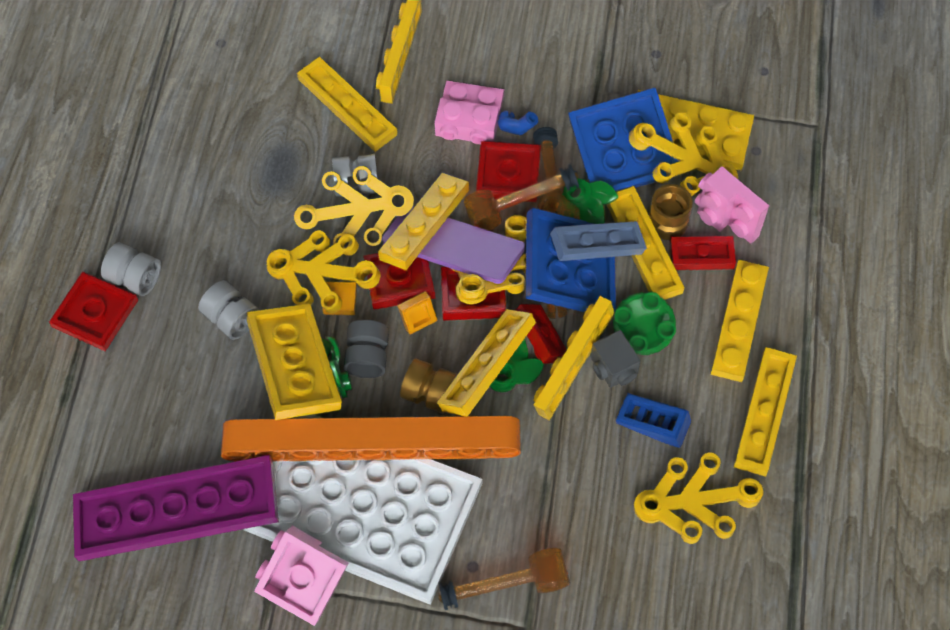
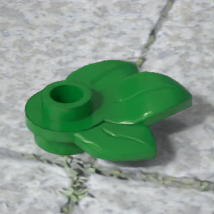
[562,178,619,224]
[327,336,352,399]
[489,339,544,393]

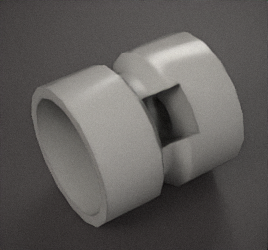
[332,154,378,197]
[101,242,161,296]
[198,280,259,340]

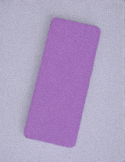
[382,206,525,284]

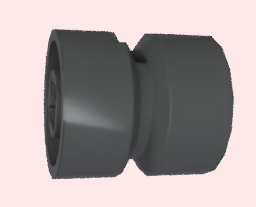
[344,320,389,378]

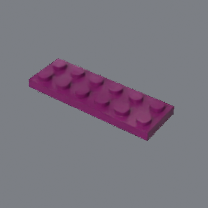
[73,455,279,562]

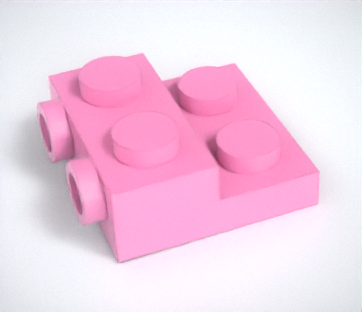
[435,81,504,145]
[694,167,769,244]
[254,525,349,626]

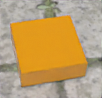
[323,282,357,315]
[397,292,438,335]

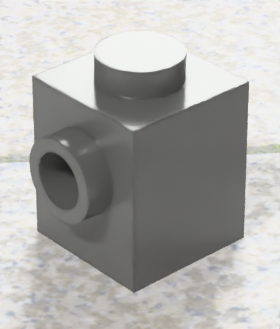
[591,330,641,388]

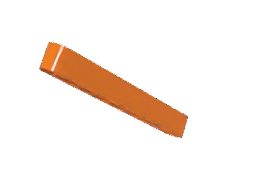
[221,416,521,462]

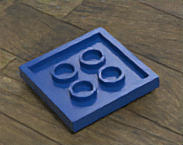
[568,87,682,192]
[526,208,616,312]

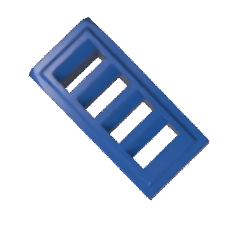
[616,393,691,448]

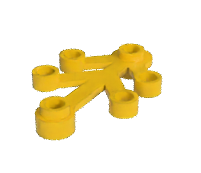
[629,112,738,197]
[294,166,414,248]
[452,215,527,304]
[267,230,381,313]
[634,452,763,544]

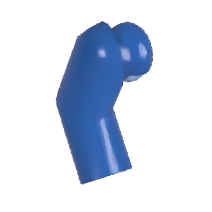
[498,111,538,136]

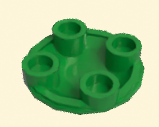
[613,292,676,355]

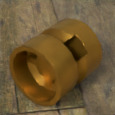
[649,184,693,240]
[400,358,458,414]

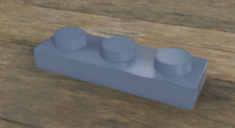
[550,221,647,261]

